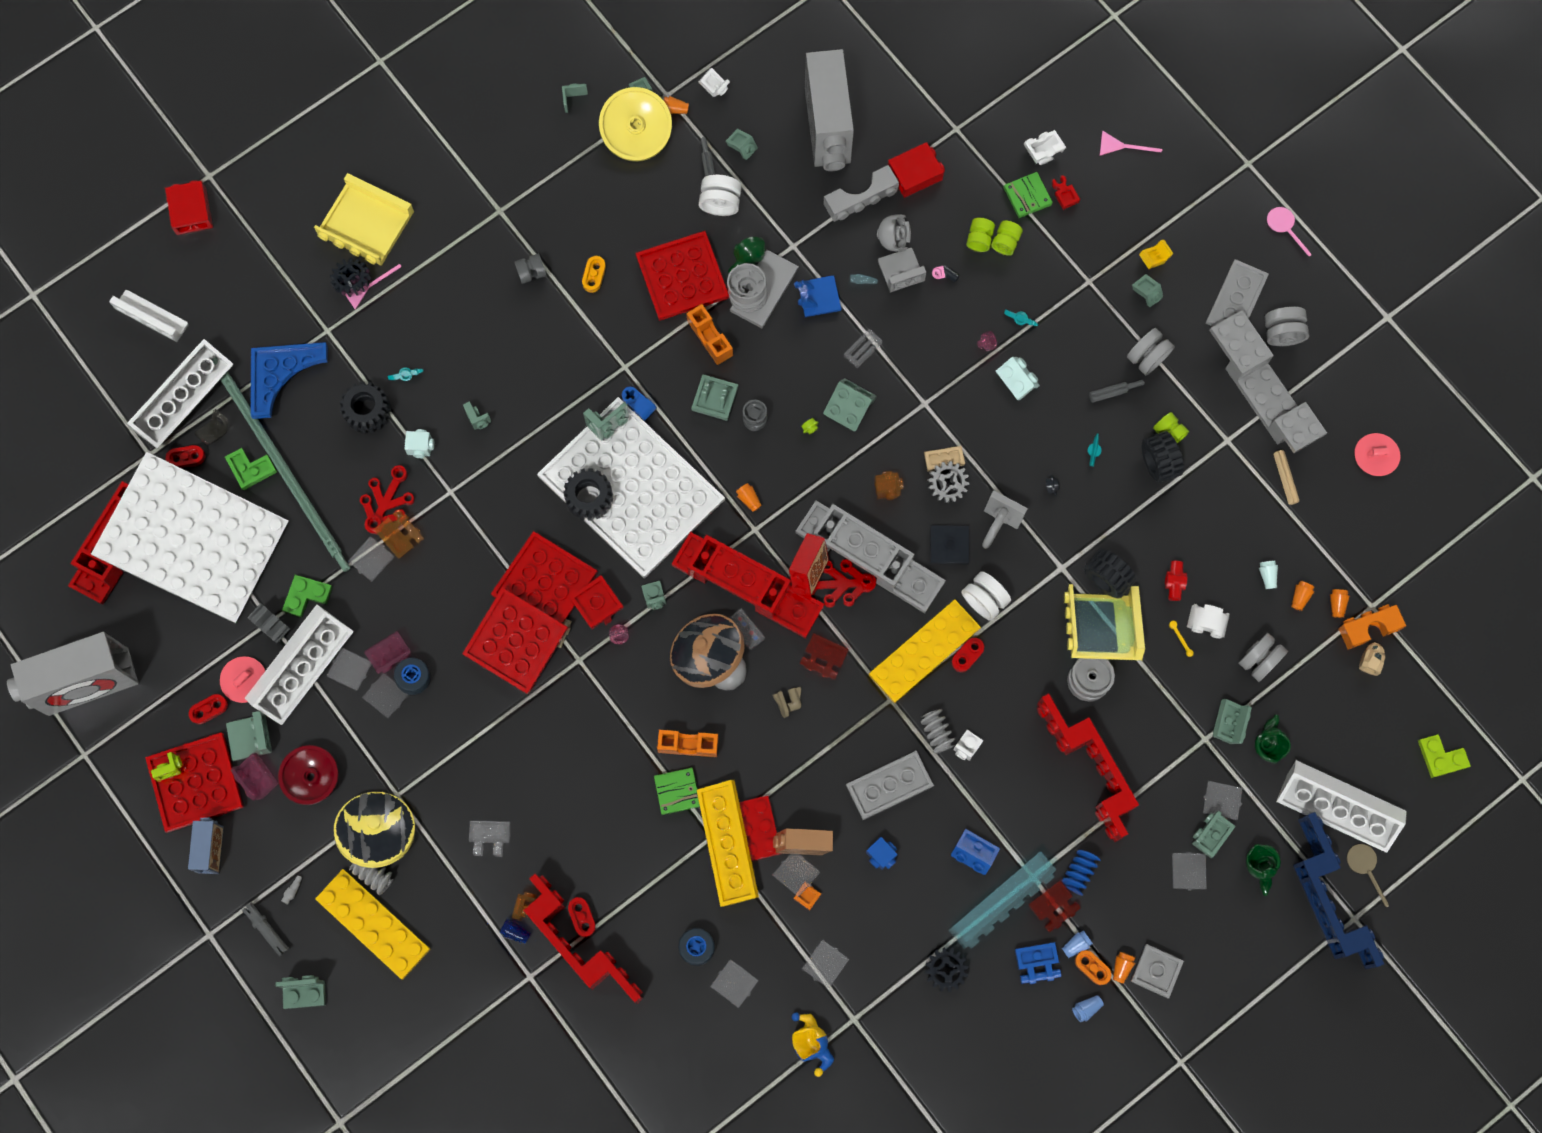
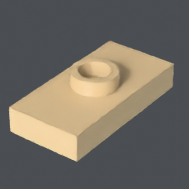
[924,446,965,472]

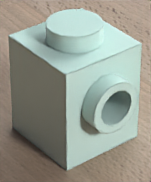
[405,429,434,458]

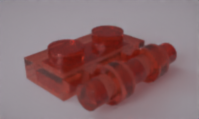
[800,633,849,680]
[1028,881,1081,933]

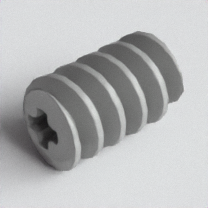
[921,709,955,754]
[349,863,393,895]

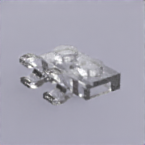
[469,821,511,857]

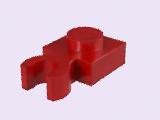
[1052,175,1080,210]

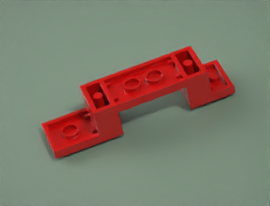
[68,481,129,605]
[671,532,824,638]
[1037,694,1139,842]
[523,874,643,1004]

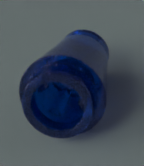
[499,919,531,944]

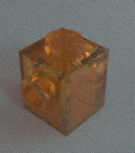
[874,471,904,500]

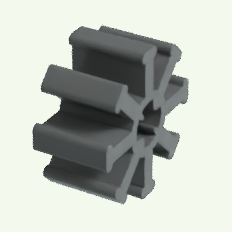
[247,603,290,643]

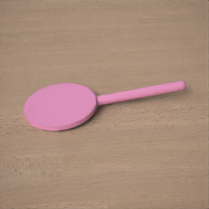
[1267,207,1311,256]

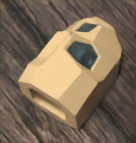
[1359,642,1385,676]

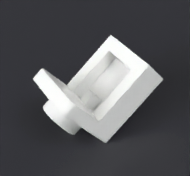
[698,68,730,97]

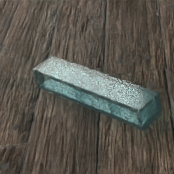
[948,851,1056,949]

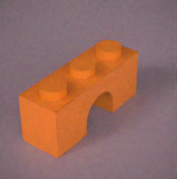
[686,304,733,365]
[1339,604,1406,650]
[657,730,719,757]

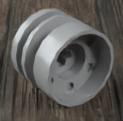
[727,263,768,313]

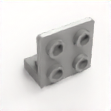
[878,248,926,293]

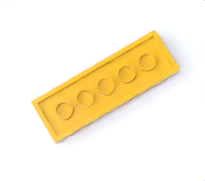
[869,600,981,704]
[697,780,759,907]
[315,869,430,980]

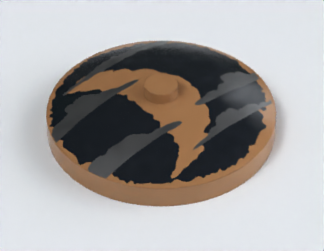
[670,614,744,688]

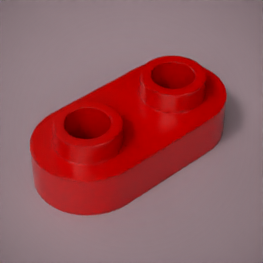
[166,445,205,468]
[952,638,984,672]
[189,694,228,724]
[568,897,596,937]

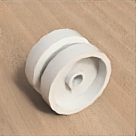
[699,175,741,216]
[961,572,1011,621]

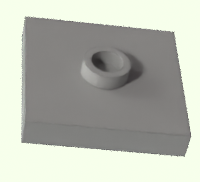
[1130,944,1184,999]

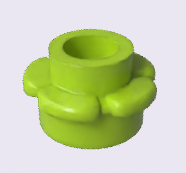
[801,418,819,435]

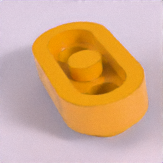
[582,256,606,293]

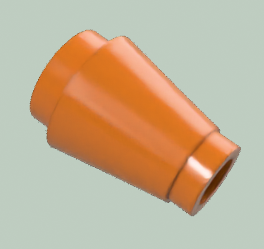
[663,96,689,114]
[736,483,762,512]
[1291,581,1314,611]
[1330,589,1350,618]
[1113,952,1135,984]

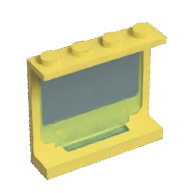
[1064,584,1145,660]

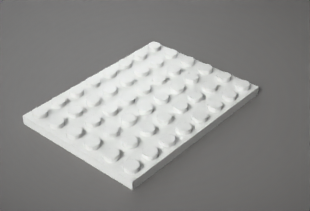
[537,397,725,579]
[91,452,289,623]

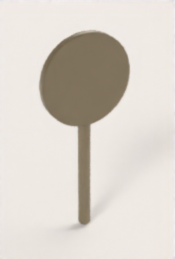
[1347,844,1389,907]

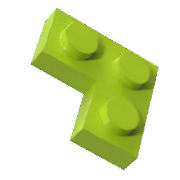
[1418,734,1471,778]

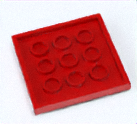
[635,231,729,321]
[491,531,598,624]
[462,587,569,694]
[145,732,244,833]

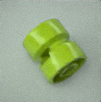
[966,218,995,252]
[991,220,1023,255]
[1153,412,1189,444]

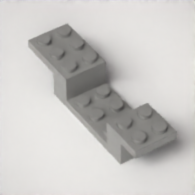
[1209,310,1327,453]
[795,501,946,613]

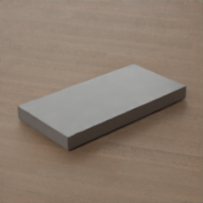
[730,250,799,328]
[1205,259,1269,327]
[846,751,934,820]

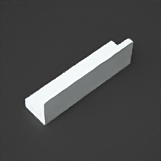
[109,290,189,342]

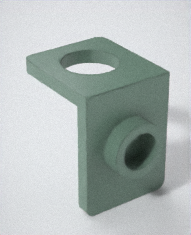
[562,83,588,113]

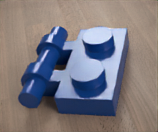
[1015,942,1061,984]

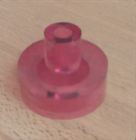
[977,331,997,351]
[609,624,629,644]

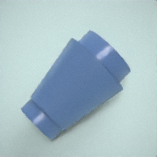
[1062,930,1093,958]
[1072,995,1104,1022]

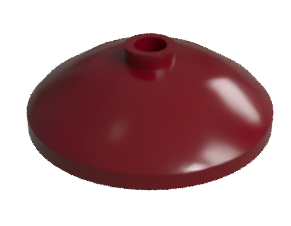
[278,745,339,805]

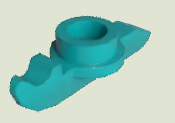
[1004,309,1038,326]
[388,367,424,381]
[1088,433,1102,467]

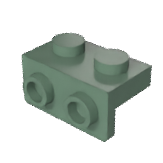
[1212,699,1252,744]
[1192,810,1236,858]

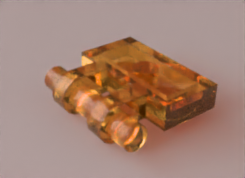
[374,509,424,559]

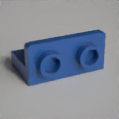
[951,829,1000,875]

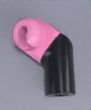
[932,265,960,283]

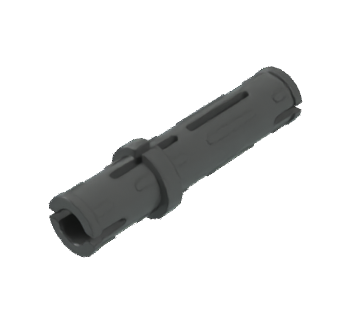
[242,902,290,957]

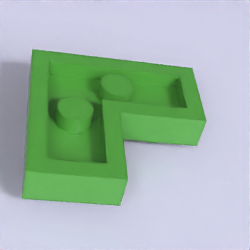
[225,448,277,490]
[282,575,333,617]

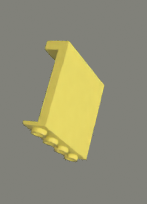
[314,173,414,266]

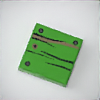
[1003,172,1053,218]
[654,768,700,815]

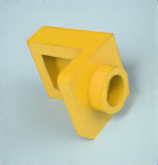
[1139,240,1173,269]

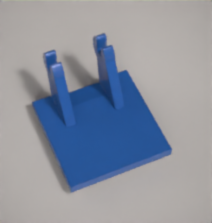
[794,275,841,317]

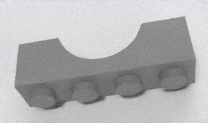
[824,165,899,222]

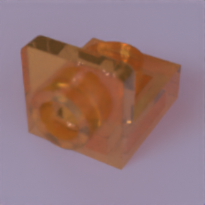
[512,892,536,921]

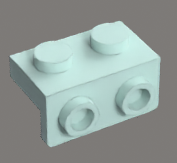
[996,357,1040,400]

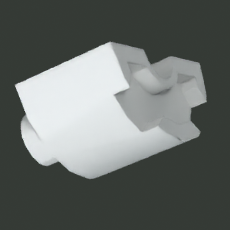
[1024,130,1066,165]
[1187,604,1230,638]

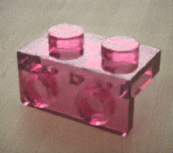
[364,631,411,674]
[231,753,279,800]

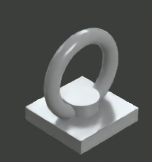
[982,491,1028,549]

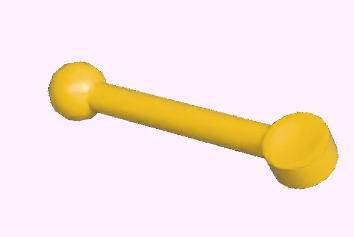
[1169,621,1193,657]

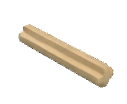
[1274,450,1299,505]

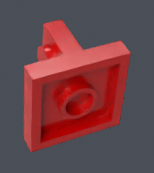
[569,575,623,629]

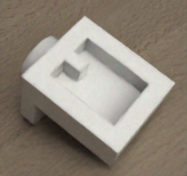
[953,730,983,761]

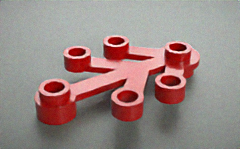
[360,465,415,534]
[812,559,876,608]

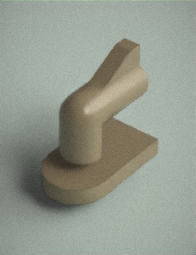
[772,687,801,718]

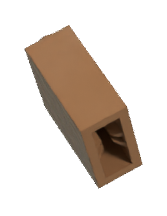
[773,829,833,855]

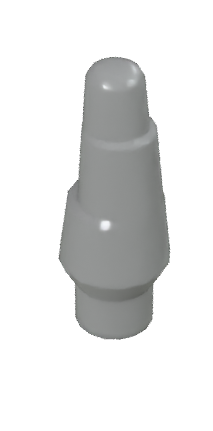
[281,876,302,905]

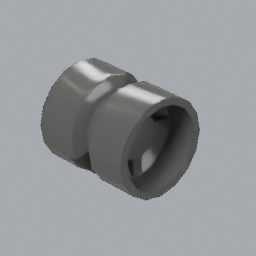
[514,253,546,284]
[743,399,767,431]

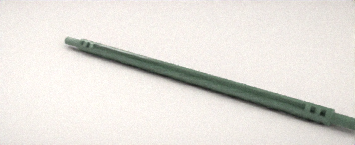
[211,357,350,572]

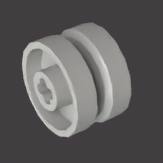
[1264,307,1309,346]
[1127,328,1175,376]
[1238,633,1288,682]
[1067,658,1115,702]

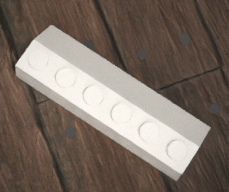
[127,339,233,449]
[245,605,354,725]
[1277,760,1406,853]

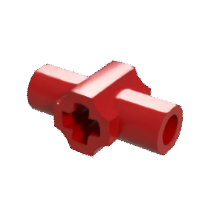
[1165,561,1187,601]

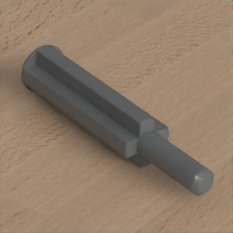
[701,137,715,177]
[1089,380,1145,403]

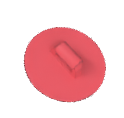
[1355,433,1400,476]
[220,656,265,703]

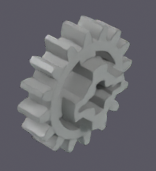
[927,461,969,503]

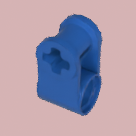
[622,387,657,422]

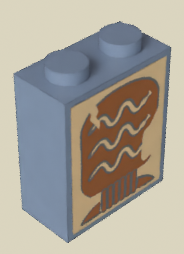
[188,818,223,874]

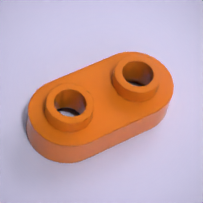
[1075,950,1111,985]

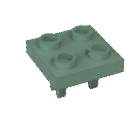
[691,374,738,421]

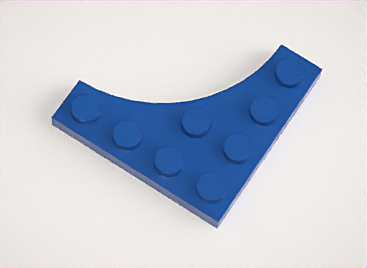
[251,342,328,419]

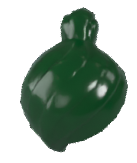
[728,237,766,273]
[1255,714,1291,764]
[1246,844,1281,896]

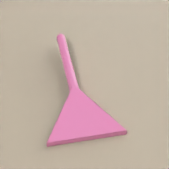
[1100,131,1162,156]
[345,264,401,310]

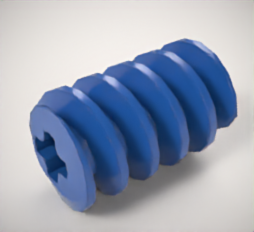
[1062,850,1101,896]

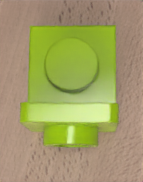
[151,752,182,781]

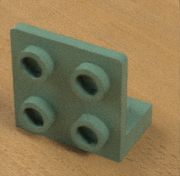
[823,378,877,431]
[583,402,629,441]
[226,711,272,761]
[275,975,326,1009]

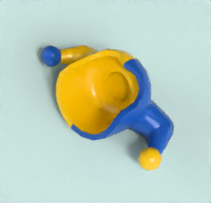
[792,1013,834,1077]

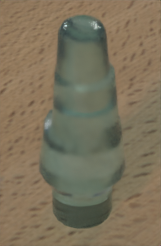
[850,274,878,284]

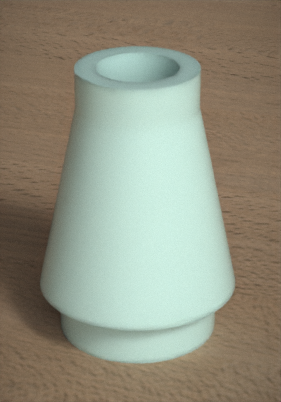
[1259,561,1278,589]

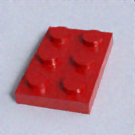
[739,796,782,861]

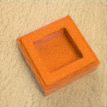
[794,882,821,911]

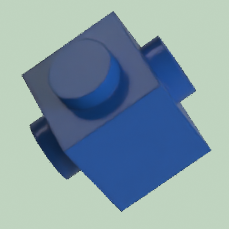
[866,837,898,870]

